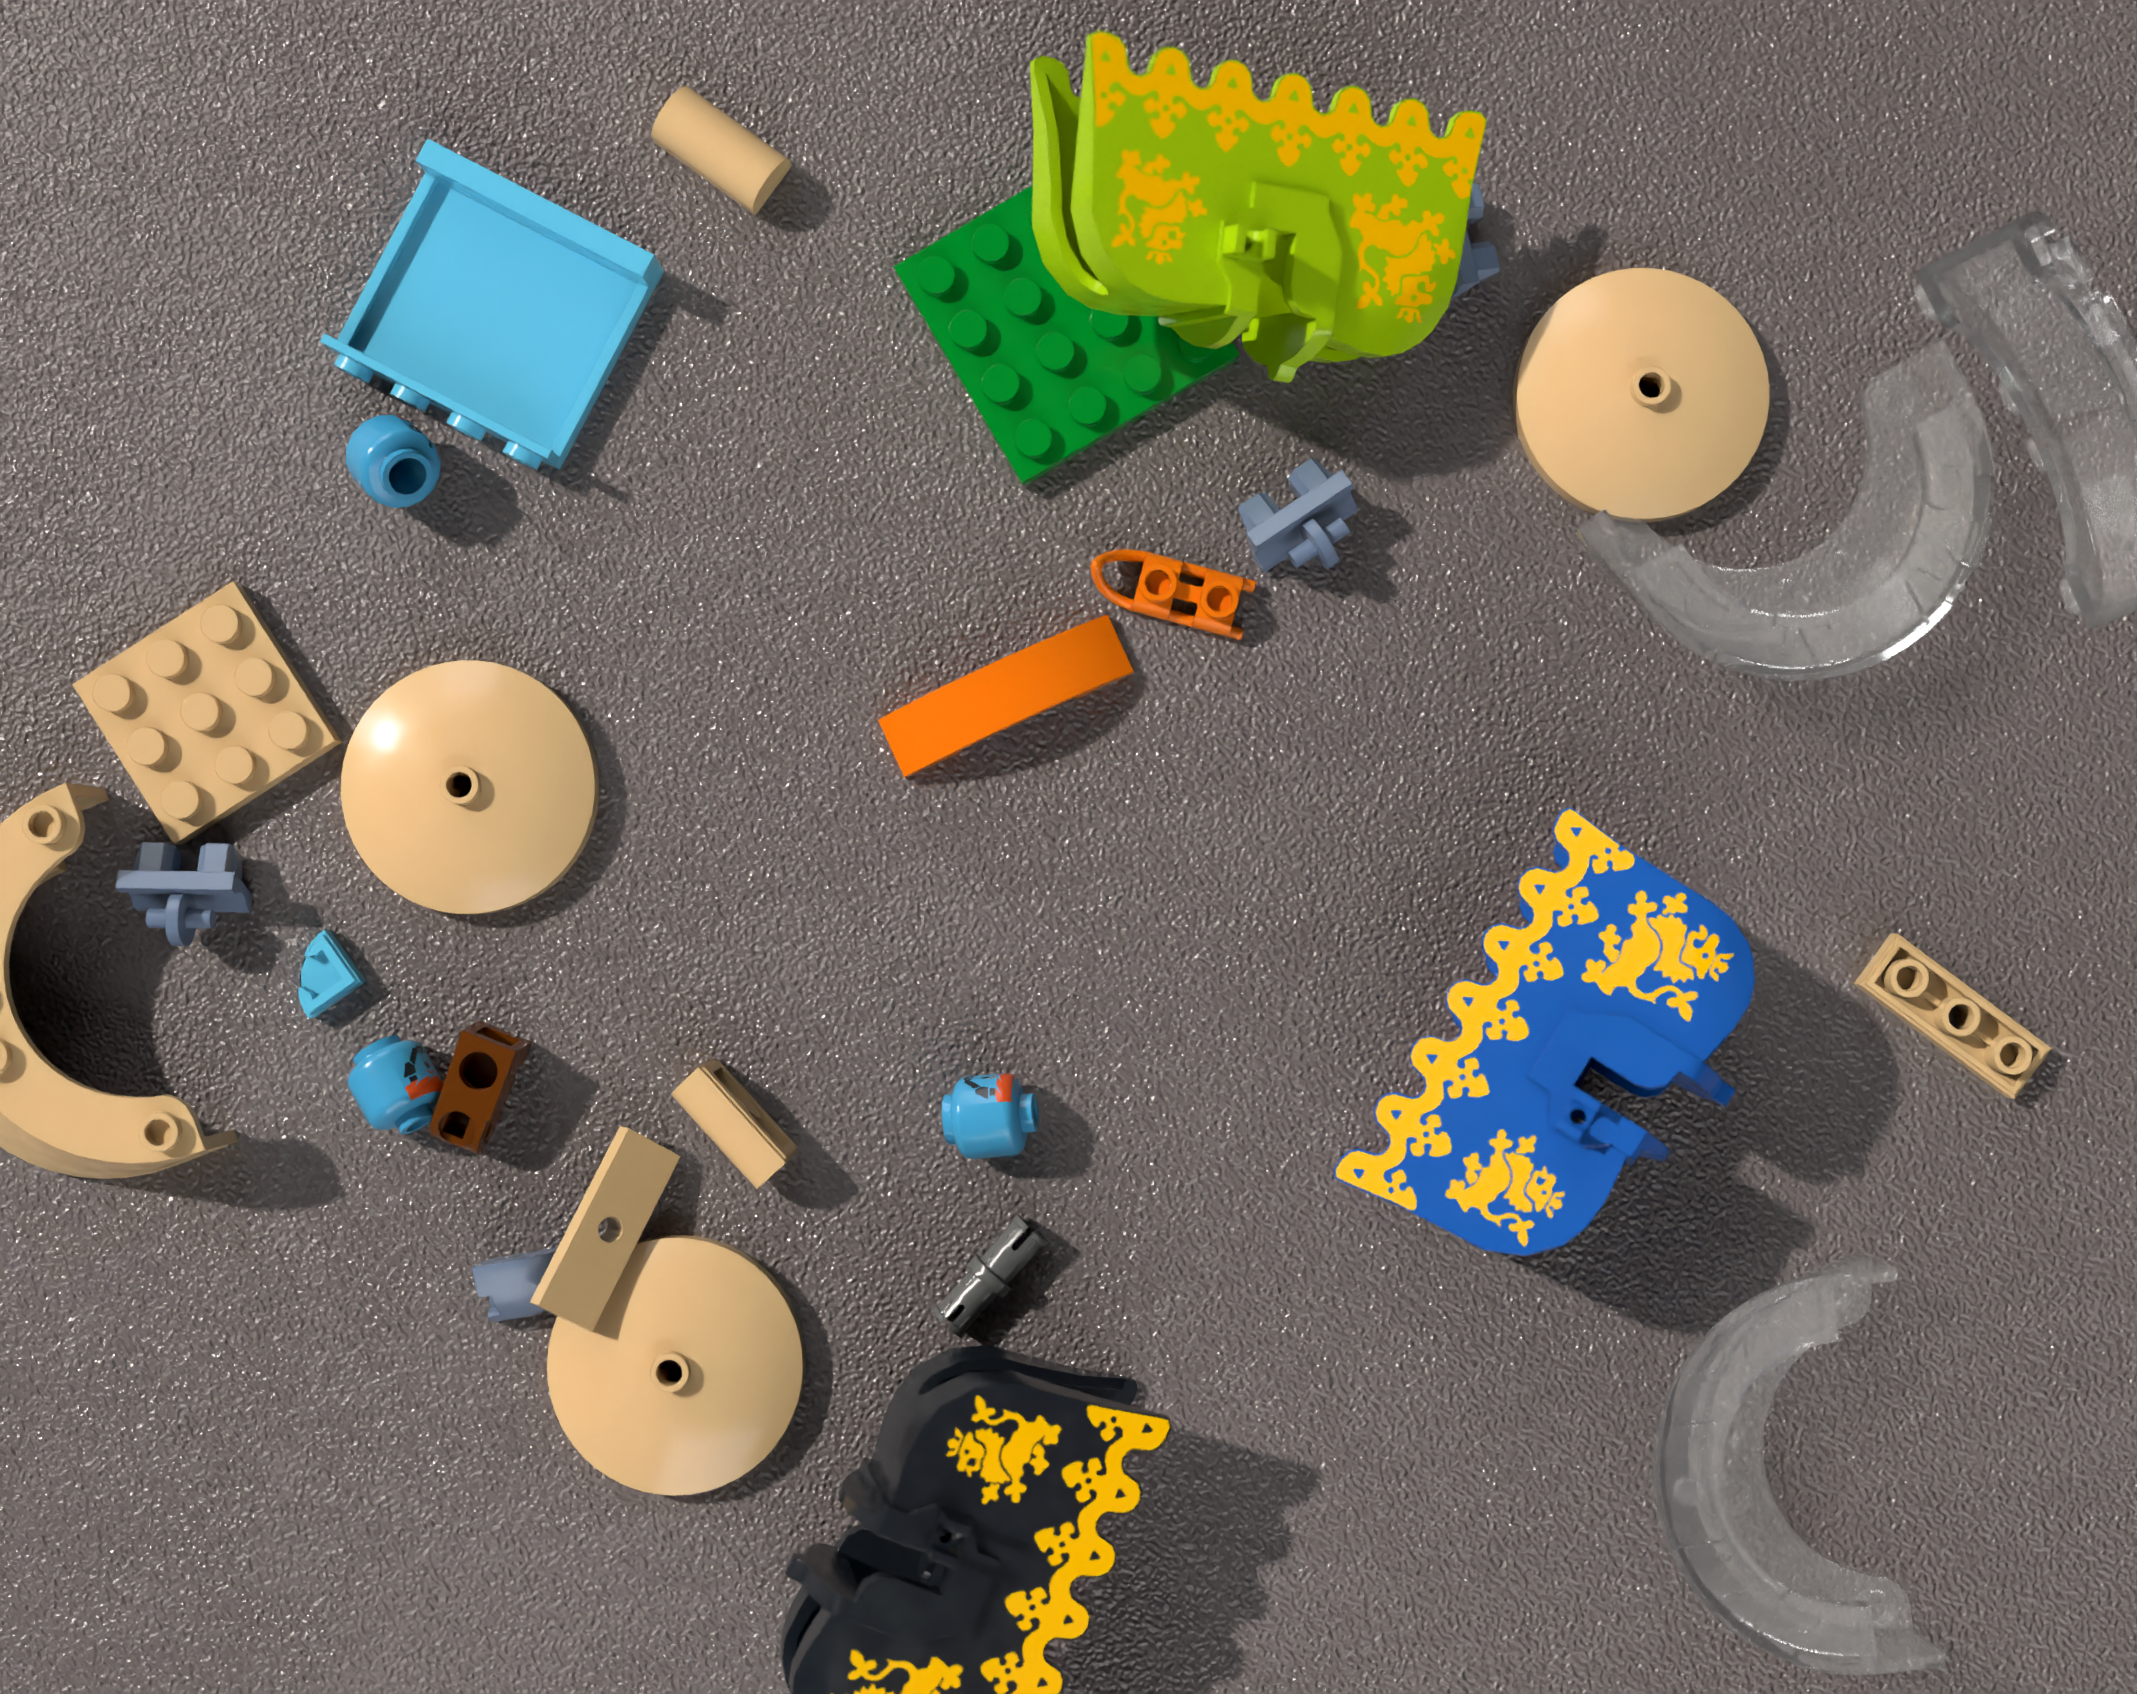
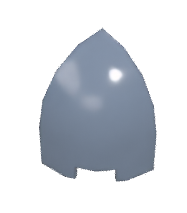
[472,1247,558,1322]

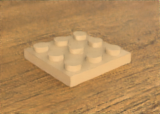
[72,581,342,845]

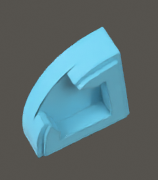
[298,930,366,1019]

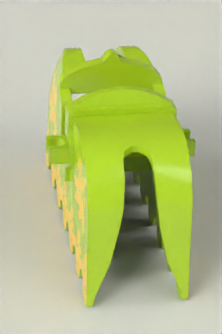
[1030,30,1487,383]

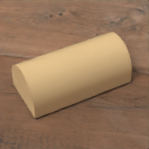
[651,86,792,215]
[671,1058,799,1189]

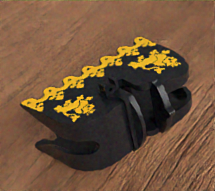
[780,1345,1172,1694]

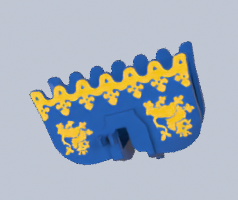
[1334,807,1755,1256]

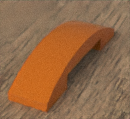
[878,614,1134,778]

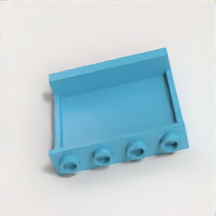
[320,138,664,470]

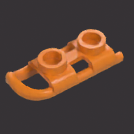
[1090,549,1256,640]

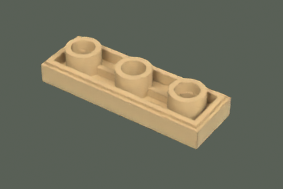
[1854,934,2052,1099]
[530,1126,680,1332]

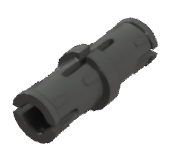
[932,1214,1048,1338]

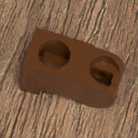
[429,1021,532,1154]

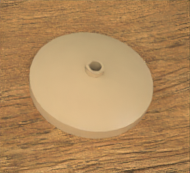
[1513,268,1769,523]
[341,660,599,914]
[547,1235,806,1496]

